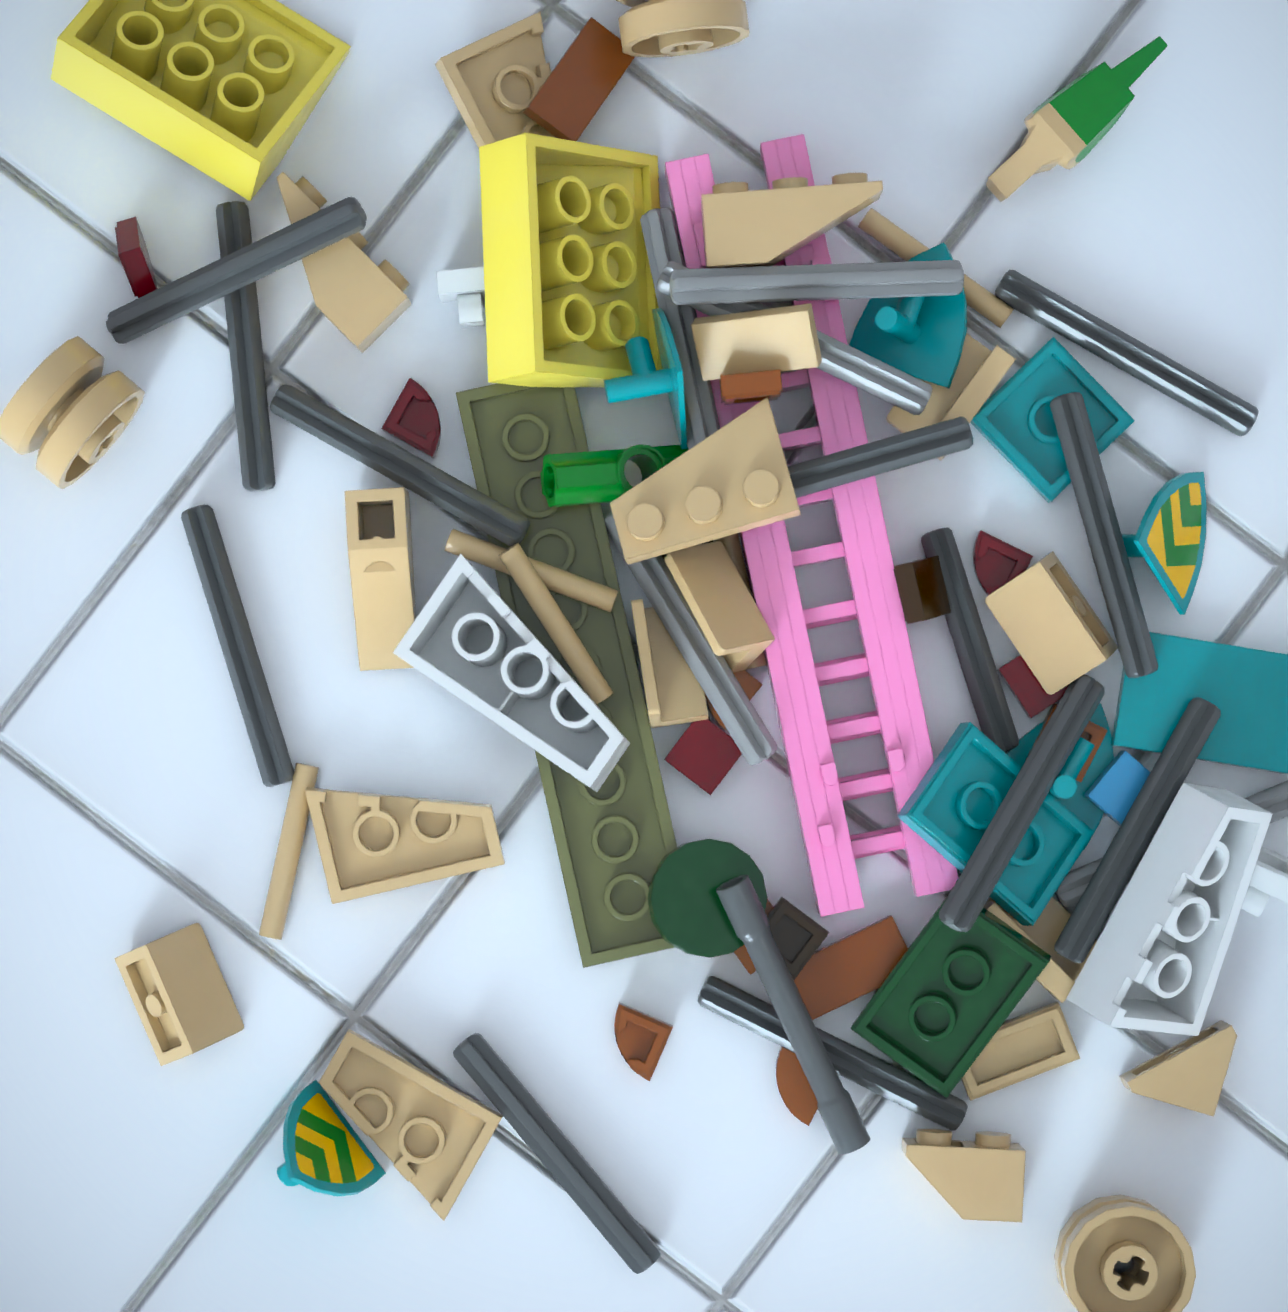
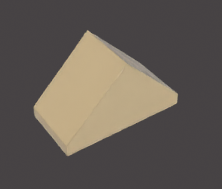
[1119,1020,1237,1117]

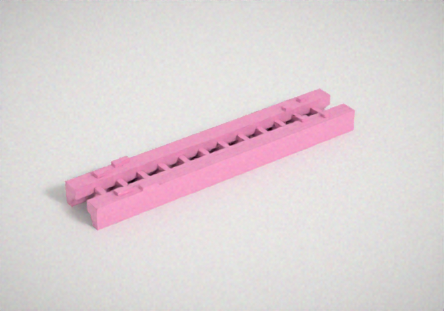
[665,134,959,917]

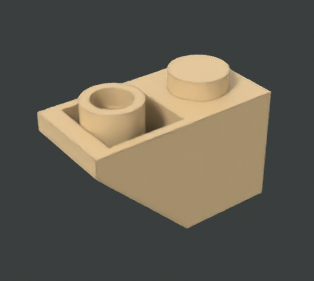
[902,1129,1026,1222]

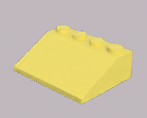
[51,0,351,201]
[479,133,662,388]

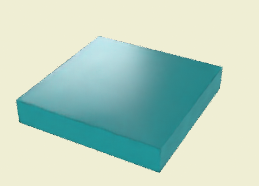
[970,337,1135,503]

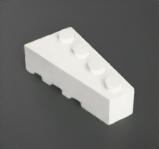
[393,554,630,792]
[1066,783,1273,1036]

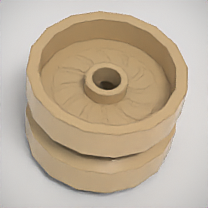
[616,0,749,58]
[0,336,145,489]
[1054,1194,1196,1312]

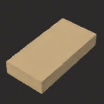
[691,303,822,381]
[961,1002,1080,1101]

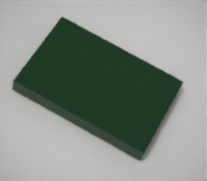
[850,888,1051,1098]

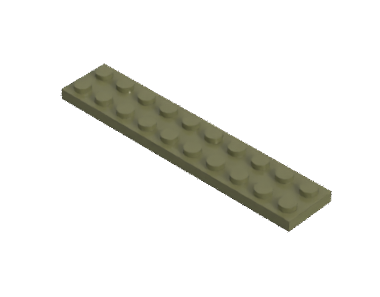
[456,383,677,968]

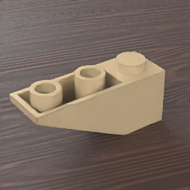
[277,172,412,353]
[701,173,883,268]
[345,487,416,671]

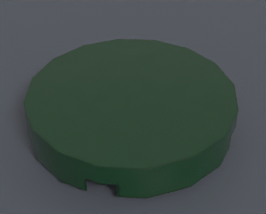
[647,839,768,958]

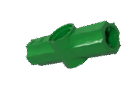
[540,444,689,507]

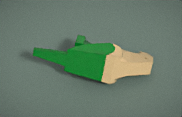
[986,36,1168,202]

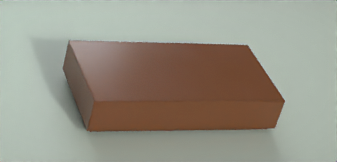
[523,17,635,141]
[794,915,908,1020]

